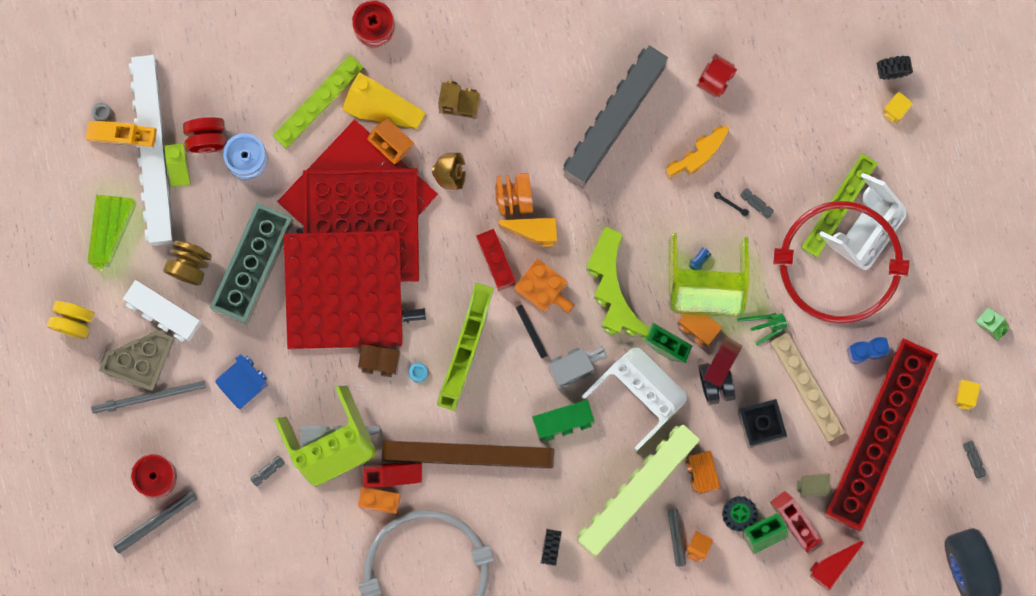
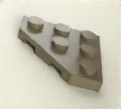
[99,331,175,392]

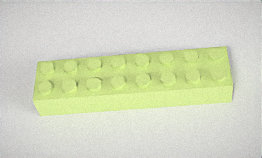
[577,424,700,558]

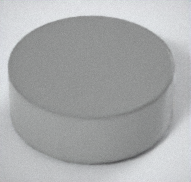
[92,103,112,122]

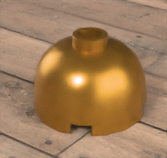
[432,152,466,190]

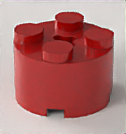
[696,53,737,98]

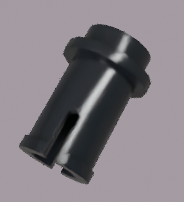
[402,308,426,324]

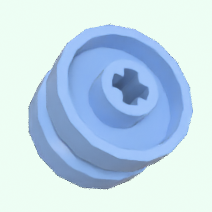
[223,133,268,180]

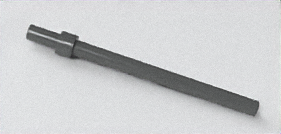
[91,380,206,414]

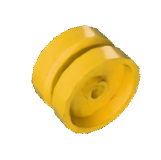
[46,301,95,339]

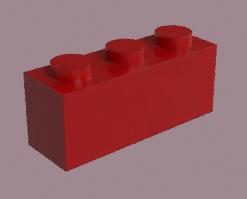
[476,229,516,292]

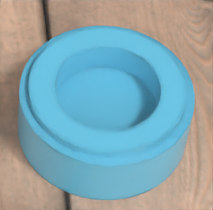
[409,363,428,383]

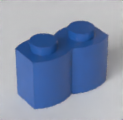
[847,337,890,364]

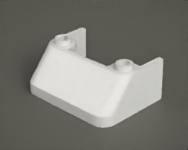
[819,173,907,270]

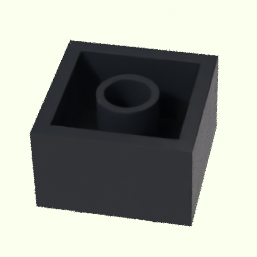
[737,399,787,448]

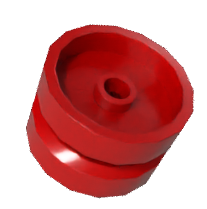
[352,1,395,47]
[183,117,227,154]
[131,454,177,499]

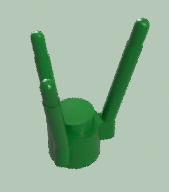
[737,312,787,346]

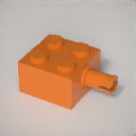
[514,258,575,315]

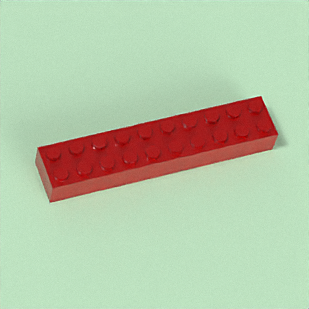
[824,338,938,532]

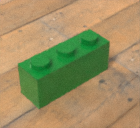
[532,399,595,442]

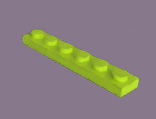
[272,54,365,150]
[801,153,878,258]

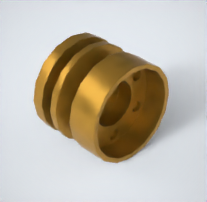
[163,241,212,286]

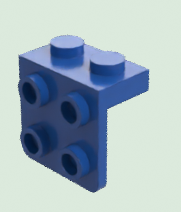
[215,354,268,409]

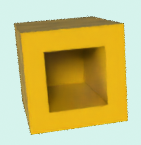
[882,92,913,124]
[954,380,981,411]

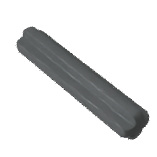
[668,509,686,567]

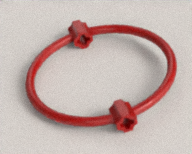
[773,201,910,324]

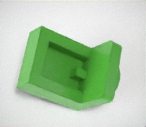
[976,307,1010,341]

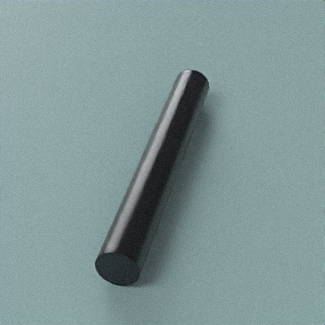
[516,305,548,359]

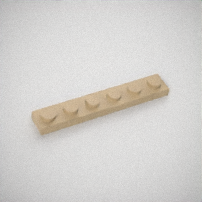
[770,333,845,442]

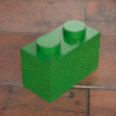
[744,513,788,554]

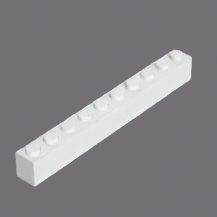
[129,55,174,246]

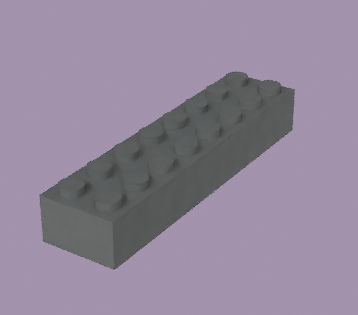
[563,45,668,189]

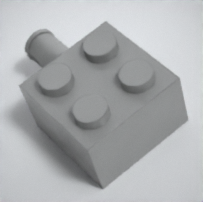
[549,346,608,390]

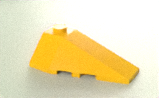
[342,73,426,129]

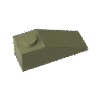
[797,473,830,498]

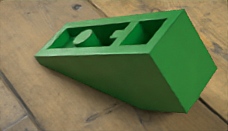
[645,323,693,363]

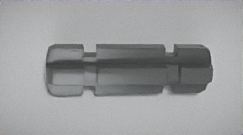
[740,188,774,218]
[963,441,986,478]
[250,456,285,487]

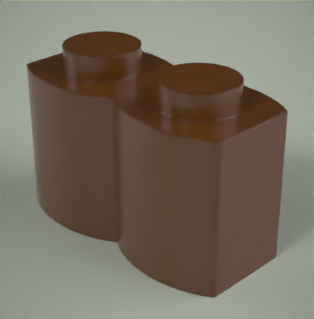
[358,345,401,378]

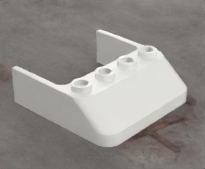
[582,348,687,453]

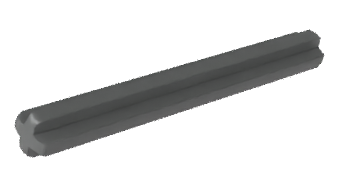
[113,491,197,553]

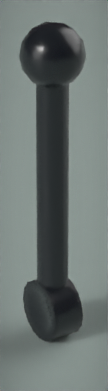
[714,192,749,217]

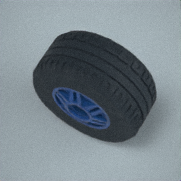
[944,528,1002,596]

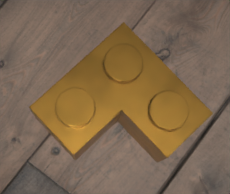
[438,81,480,119]

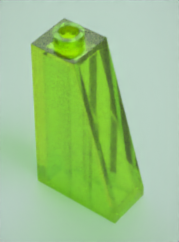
[87,195,137,270]

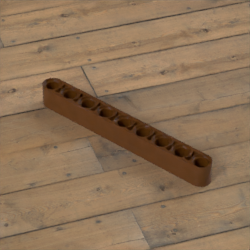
[382,441,554,469]

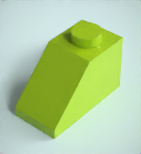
[164,143,190,187]

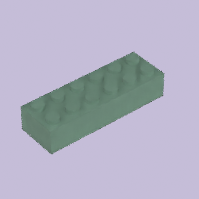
[210,203,294,326]

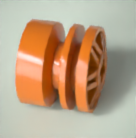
[495,172,533,216]

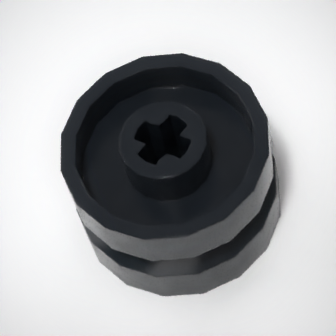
[698,363,736,406]

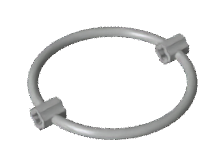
[358,510,494,596]

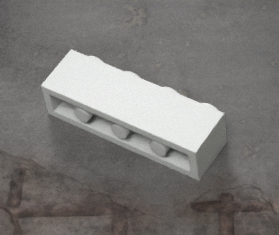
[123,280,202,342]

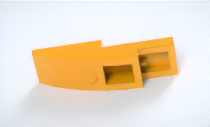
[85,121,157,148]
[665,125,729,179]

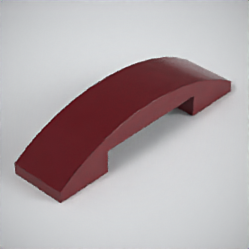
[703,337,743,387]

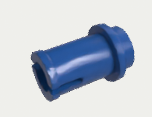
[688,247,712,272]

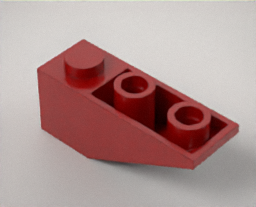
[363,463,422,487]

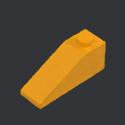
[499,218,557,247]

